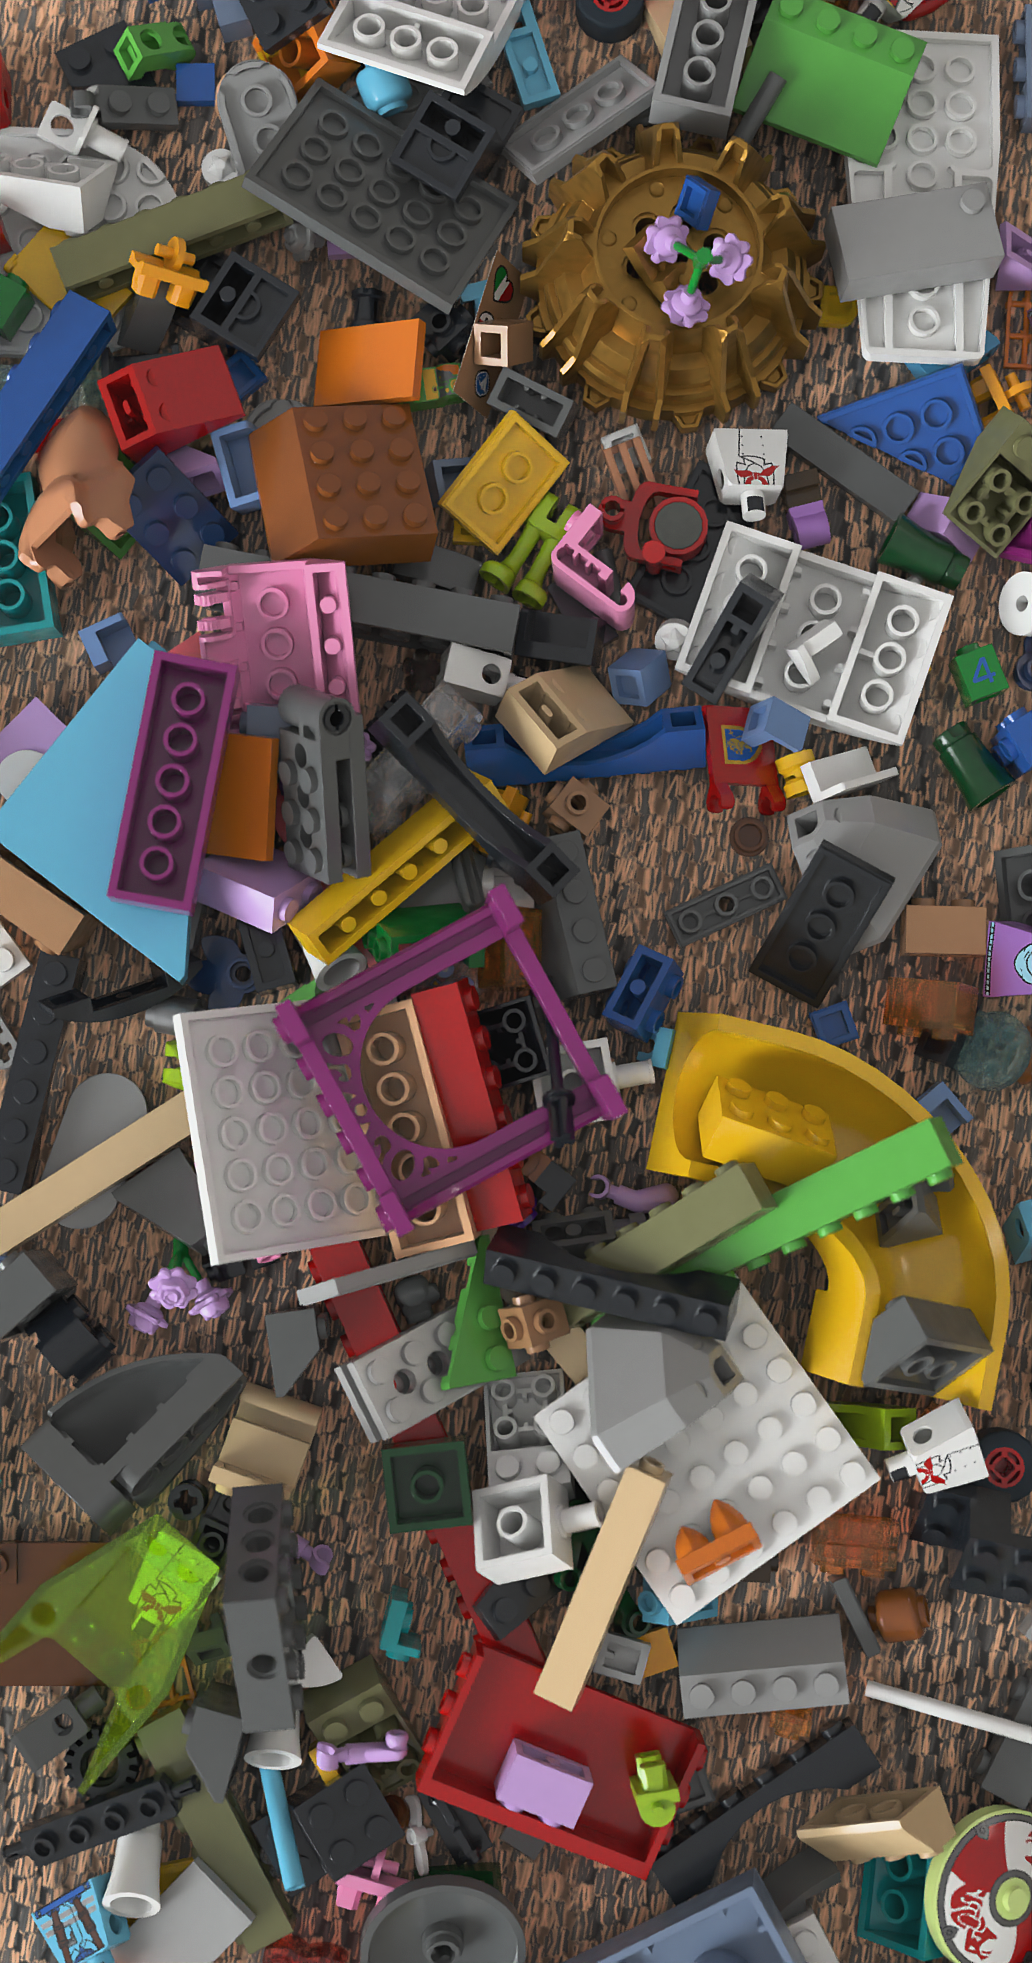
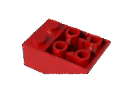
[97,345,246,463]

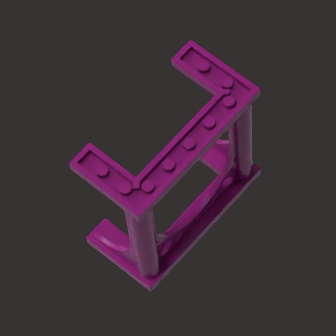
[271,883,629,1237]

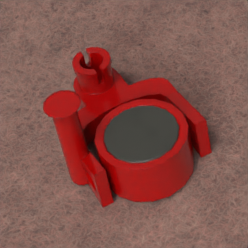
[598,481,708,575]

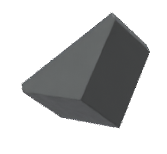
[875,1182,943,1248]

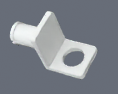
[37,101,130,164]

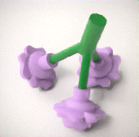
[644,215,754,328]
[125,1238,234,1335]

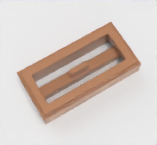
[601,436,663,520]

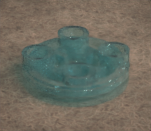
[954,1011,1032,1091]

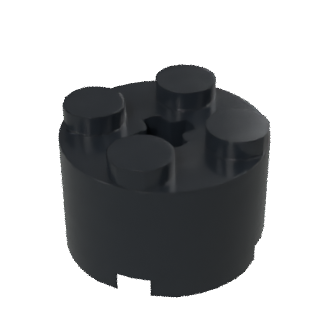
[24,1293,117,1388]

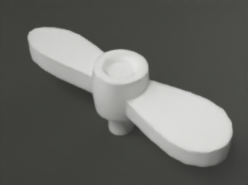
[405,1794,434,1876]

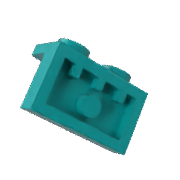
[379,1584,422,1662]

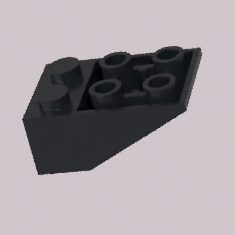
[477,995,550,1091]

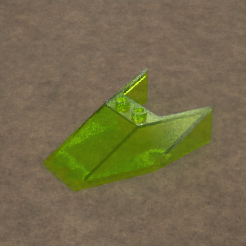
[0,1513,220,1795]

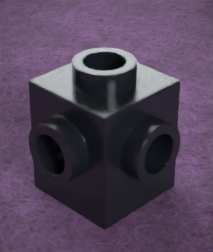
[411,303,475,363]

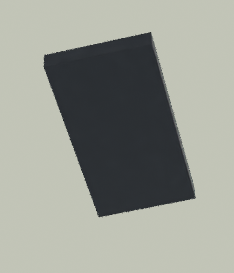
[630,460,755,624]
[748,839,895,1009]

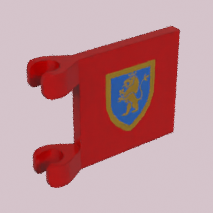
[701,705,786,816]

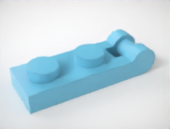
[503,0,561,111]

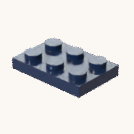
[127,445,239,587]

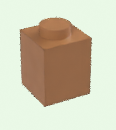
[474,318,533,367]

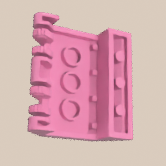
[191,558,361,733]

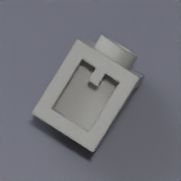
[593,1628,651,1686]

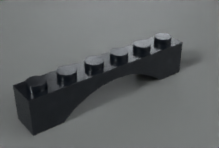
[368,691,580,906]
[0,950,88,1195]
[484,1225,741,1341]
[651,1716,882,1906]

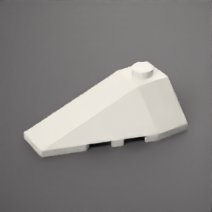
[0,153,117,236]

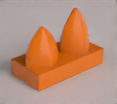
[675,1499,763,1586]

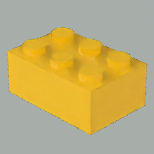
[698,1075,838,1186]

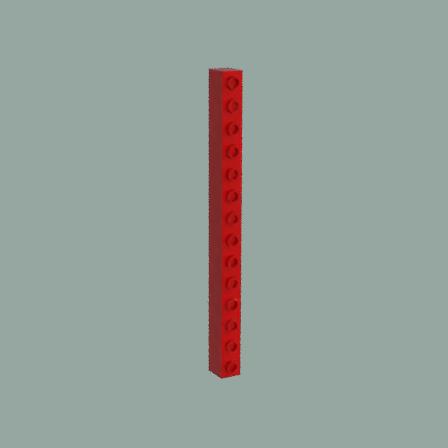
[307,1240,547,1667]

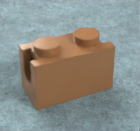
[900,898,987,958]

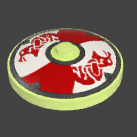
[924,1804,1032,1963]

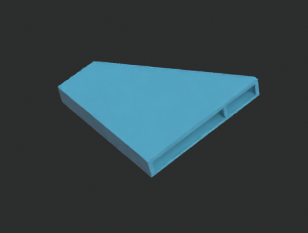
[0,638,192,985]

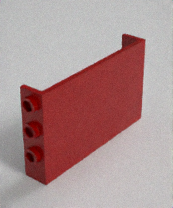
[415,1640,708,1881]

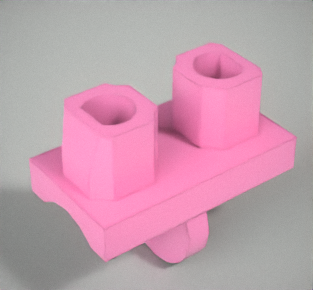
[335,1848,410,1910]

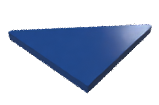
[817,362,985,487]

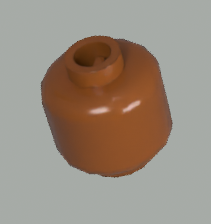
[868,1586,931,1643]

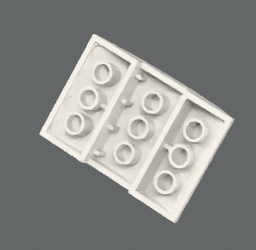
[317,0,525,96]
[675,521,954,746]

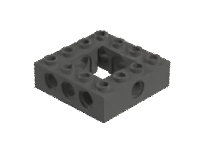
[223,1483,307,1733]

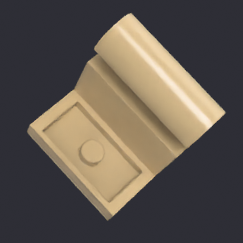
[208,1381,323,1500]

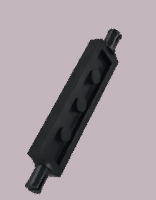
[2,1772,201,1868]

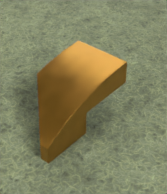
[623,224,686,303]

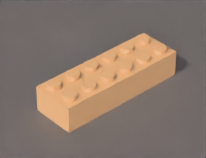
[336,998,482,1260]

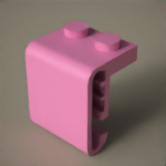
[551,503,635,631]

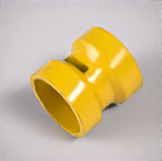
[775,749,815,800]

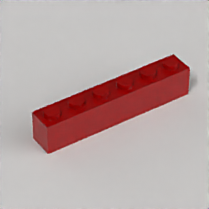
[411,977,535,1232]

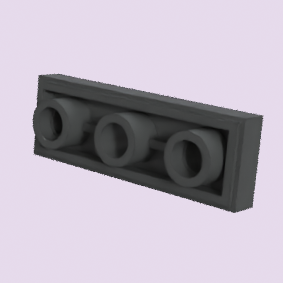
[663,862,788,949]

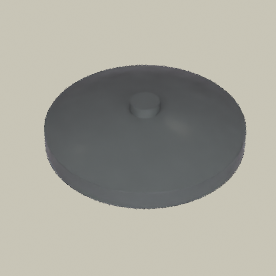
[360,1874,526,1963]

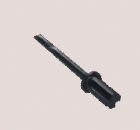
[542,975,576,1148]

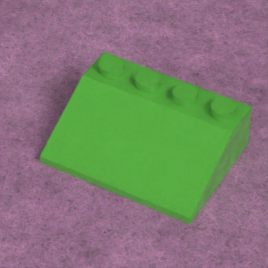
[732,0,927,168]

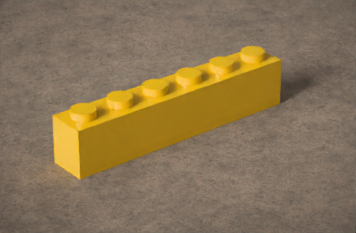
[286,770,510,966]

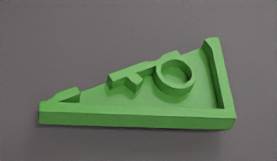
[441,1234,517,1391]

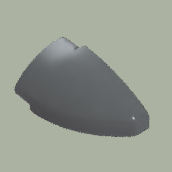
[20,1353,247,1537]

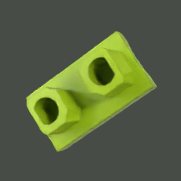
[629,1750,680,1827]

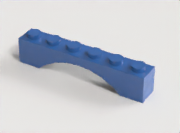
[463,705,706,787]

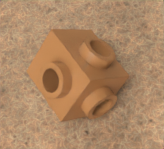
[542,776,610,840]
[498,1293,571,1354]

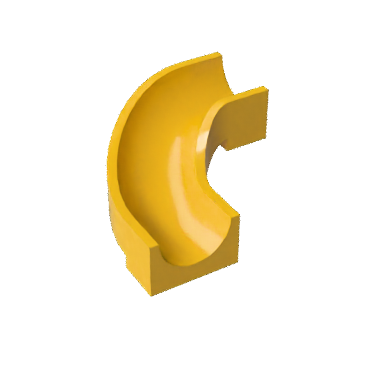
[646,1012,1011,1411]

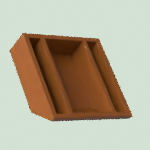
[248,403,438,566]

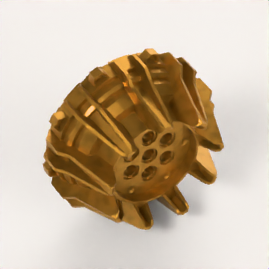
[520,122,826,434]

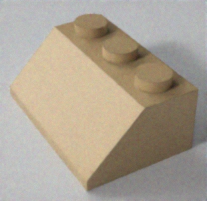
[796,1786,956,1865]

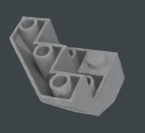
[786,795,942,954]
[586,1313,745,1474]

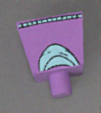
[983,921,1032,997]

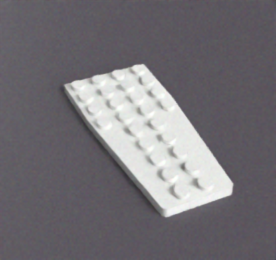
[844,29,1000,366]

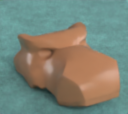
[18,406,136,590]

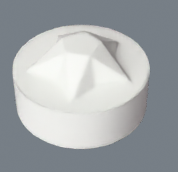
[201,149,238,186]
[655,618,690,660]

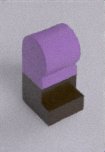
[780,467,831,550]

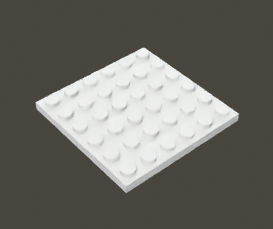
[173,997,397,1266]
[533,1273,881,1626]

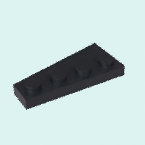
[472,1479,599,1641]

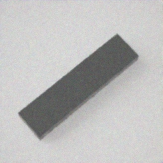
[772,402,919,525]

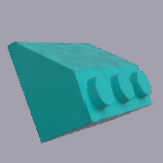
[857,1824,954,1961]

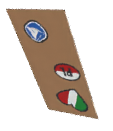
[453,250,525,420]

